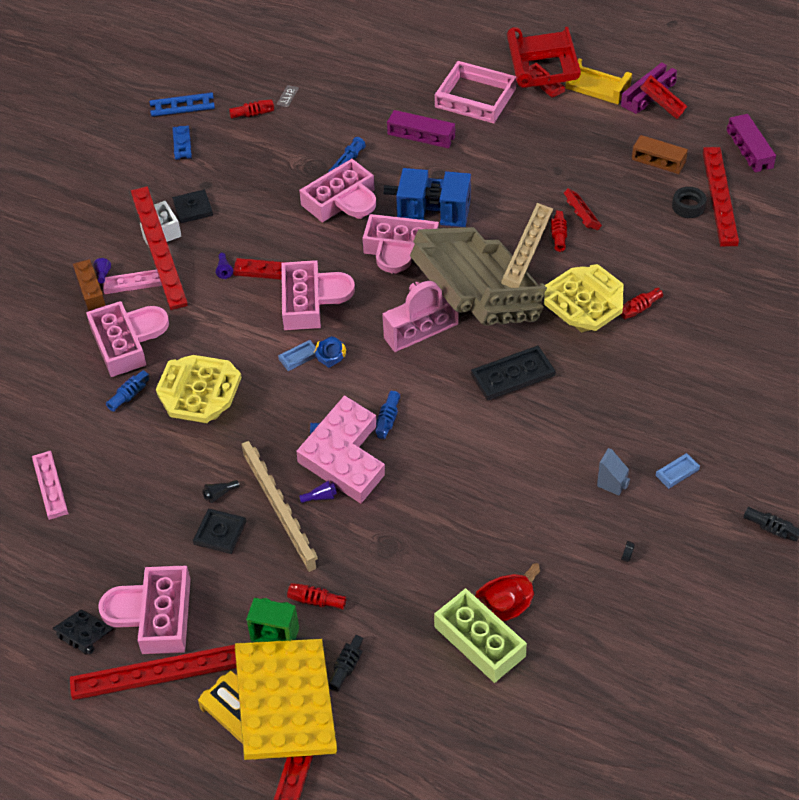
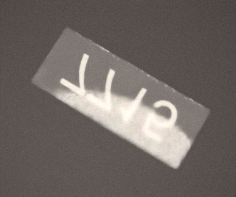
[276,85,299,107]

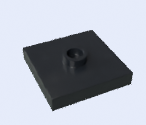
[172,189,213,224]
[193,508,247,554]

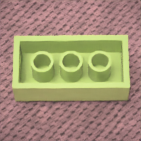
[434,588,527,683]

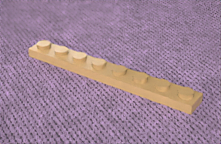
[501,203,553,288]
[242,441,318,572]

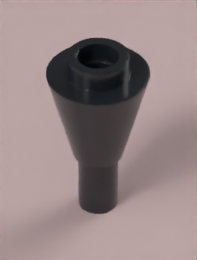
[202,480,240,503]

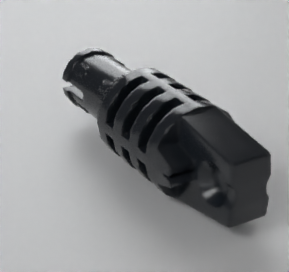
[743,506,799,542]
[328,635,363,692]

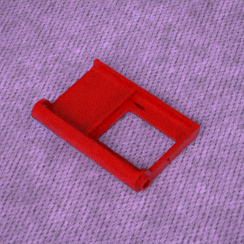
[507,27,581,88]

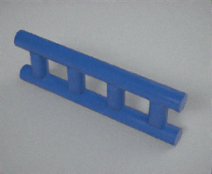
[150,92,215,117]

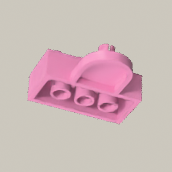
[299,159,376,223]
[363,214,439,274]
[282,261,355,330]
[382,281,458,352]
[86,301,169,377]
[98,566,191,654]

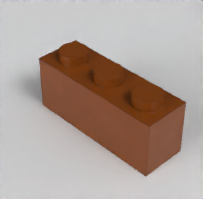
[632,135,688,174]
[73,259,106,312]

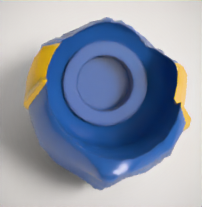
[314,336,346,368]

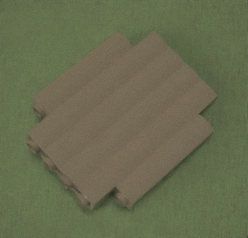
[410,227,547,326]

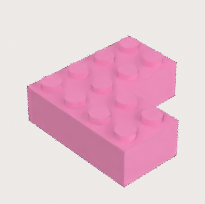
[296,395,385,504]

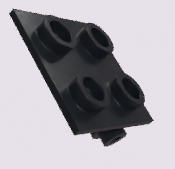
[52,609,114,655]

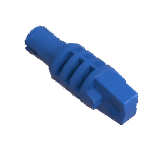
[106,370,149,412]
[376,391,401,439]

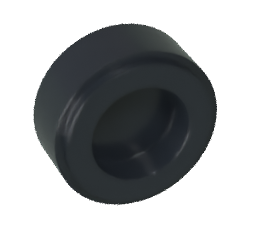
[621,541,635,563]

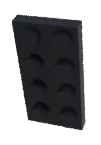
[471,345,556,401]

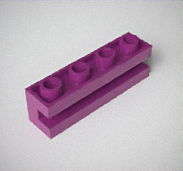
[621,62,677,114]
[387,110,455,149]
[727,114,776,172]

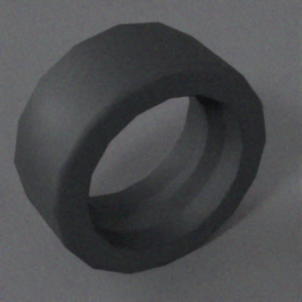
[672,187,706,218]

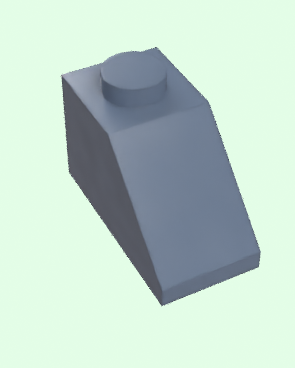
[597,448,630,495]

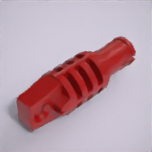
[229,100,274,119]
[551,210,567,252]
[620,287,663,320]
[287,583,347,610]

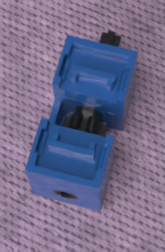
[383,168,471,227]

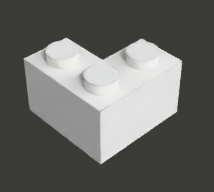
[140,201,181,247]

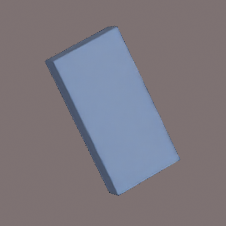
[278,340,316,371]
[656,453,700,489]

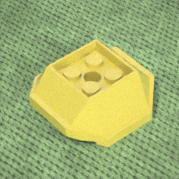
[544,264,624,333]
[156,355,242,423]

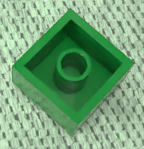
[246,598,299,642]

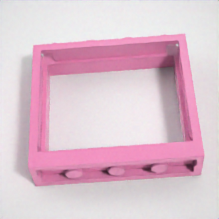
[435,61,516,123]

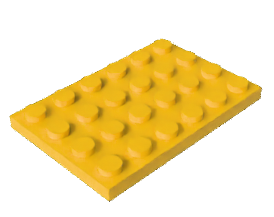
[235,639,337,760]

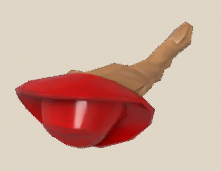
[475,563,540,621]

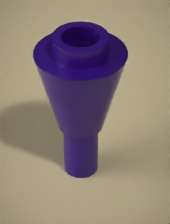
[216,253,233,279]
[93,258,111,284]
[299,480,337,503]

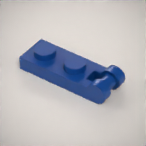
[173,125,192,160]

